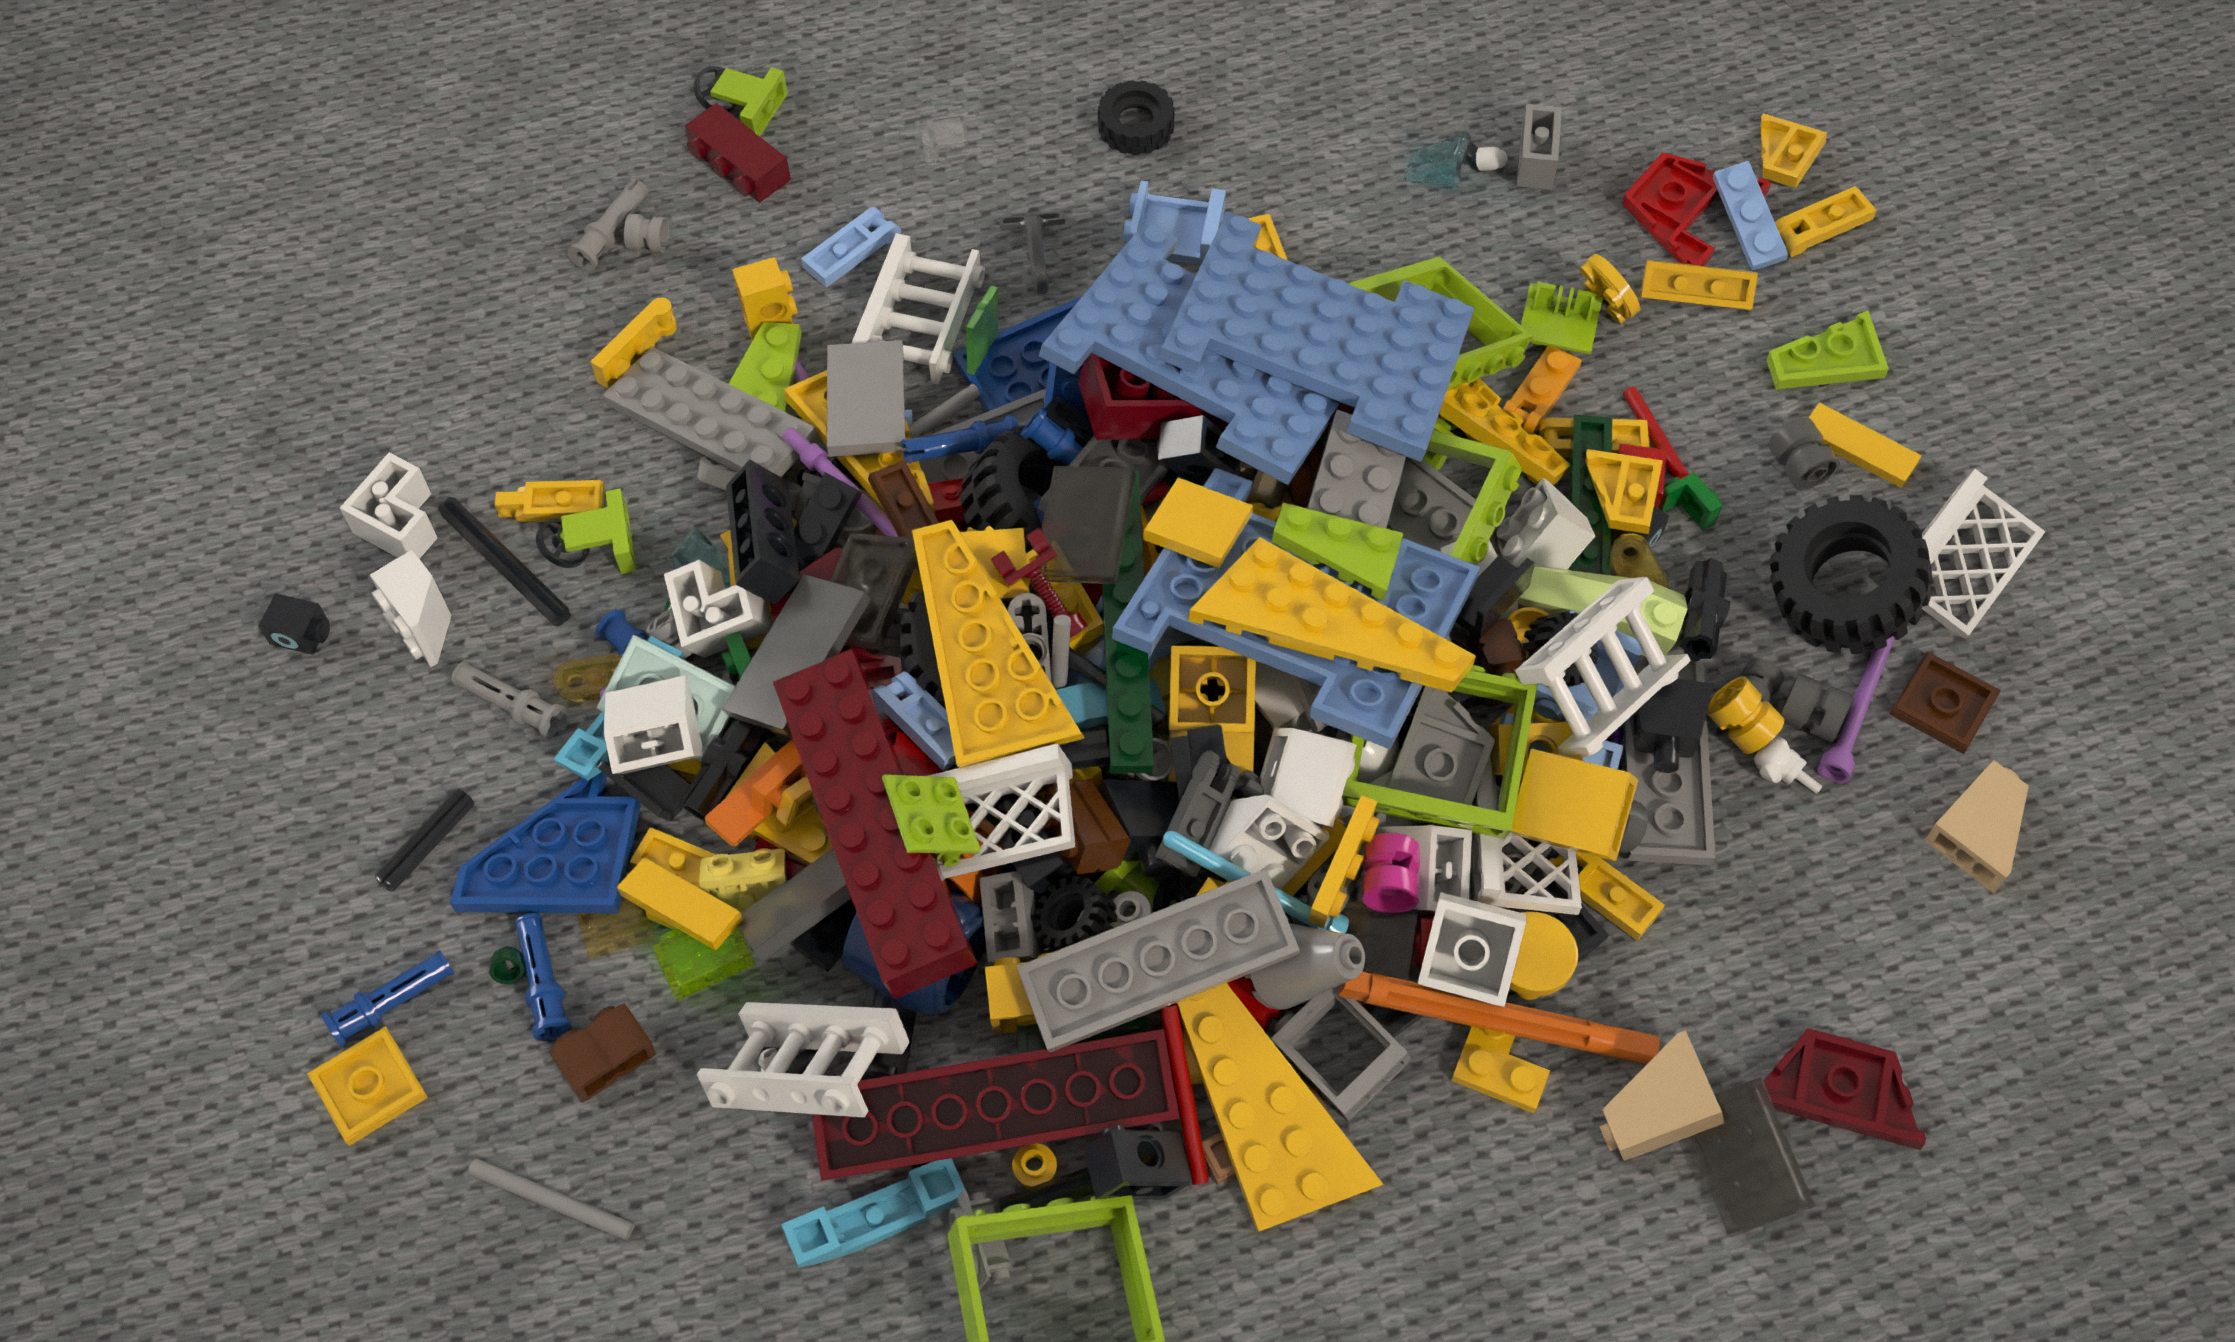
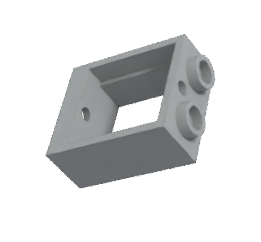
[1271,986,1411,1122]

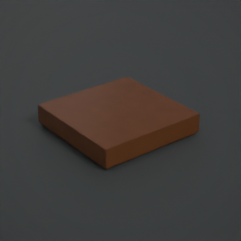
[1890,651,2001,754]

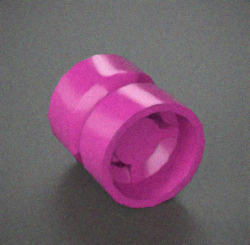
[1362,833,1420,913]

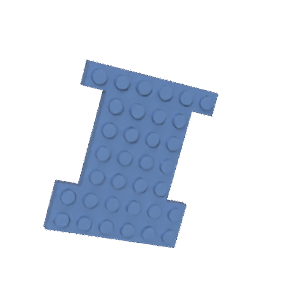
[1158,212,1474,462]
[1039,222,1342,485]
[1112,468,1480,749]

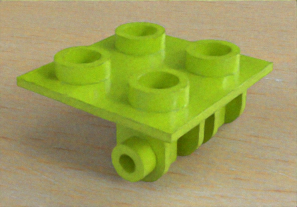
[1521,281,1603,355]
[882,774,981,867]

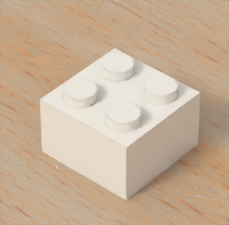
[1417,892,1526,1007]

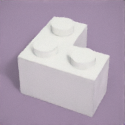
[340,452,438,559]
[664,560,773,658]

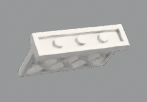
[1922,469,2046,639]
[929,743,1075,879]
[1471,756,1582,915]

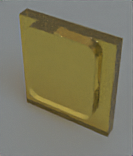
[578,874,655,959]

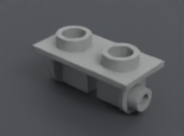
[949,1190,1012,1291]

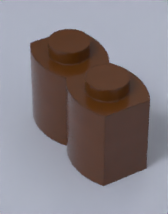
[549,1003,656,1103]

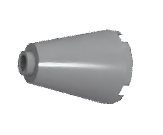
[1245,923,1365,1010]

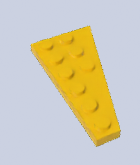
[912,520,1085,768]

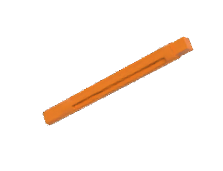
[1338,972,1660,1065]

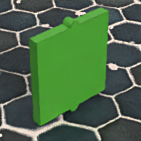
[966,285,998,375]

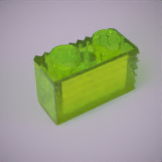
[652,925,755,1002]

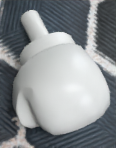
[1754,736,1822,794]

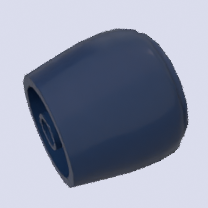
[842,889,986,1016]

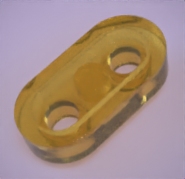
[1610,533,1669,589]
[554,654,623,702]

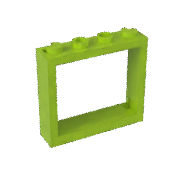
[1348,256,1533,391]
[1426,430,1523,566]
[1342,665,1537,839]
[947,1195,1165,1342]

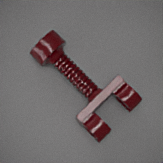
[991,528,1088,638]

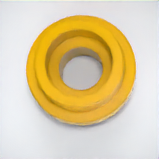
[1012,1143,1057,1188]

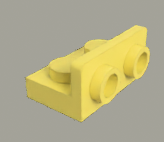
[699,849,787,913]

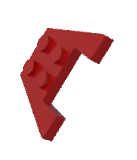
[1622,152,1772,266]

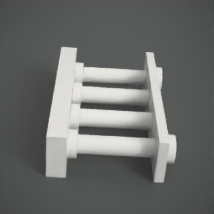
[852,233,985,385]
[1515,577,1691,757]
[697,1002,910,1117]

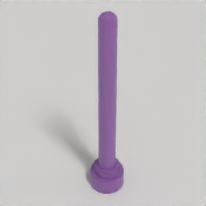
[1817,637,1895,784]

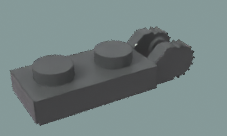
[1155,750,1240,877]

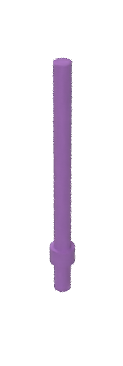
[782,427,909,556]

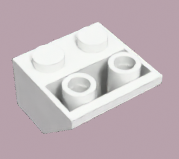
[1497,478,1595,570]
[370,549,452,667]
[604,675,704,774]
[1260,727,1357,828]
[1209,794,1331,890]
[1370,825,1472,917]

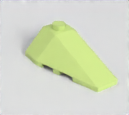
[1518,566,1687,656]

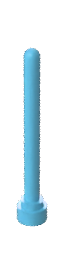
[1163,831,1349,933]

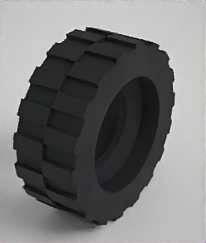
[1098,80,1175,155]

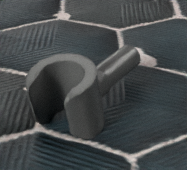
[1234,770,1264,799]

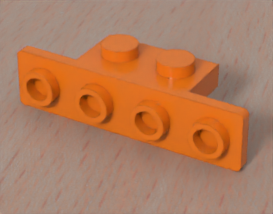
[705,738,806,847]

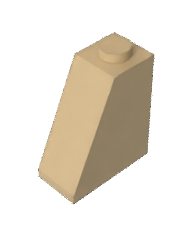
[1924,760,2029,893]
[1599,1030,1724,1161]

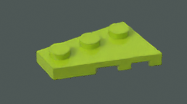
[1766,310,1889,390]
[729,322,802,414]
[1272,503,1403,602]

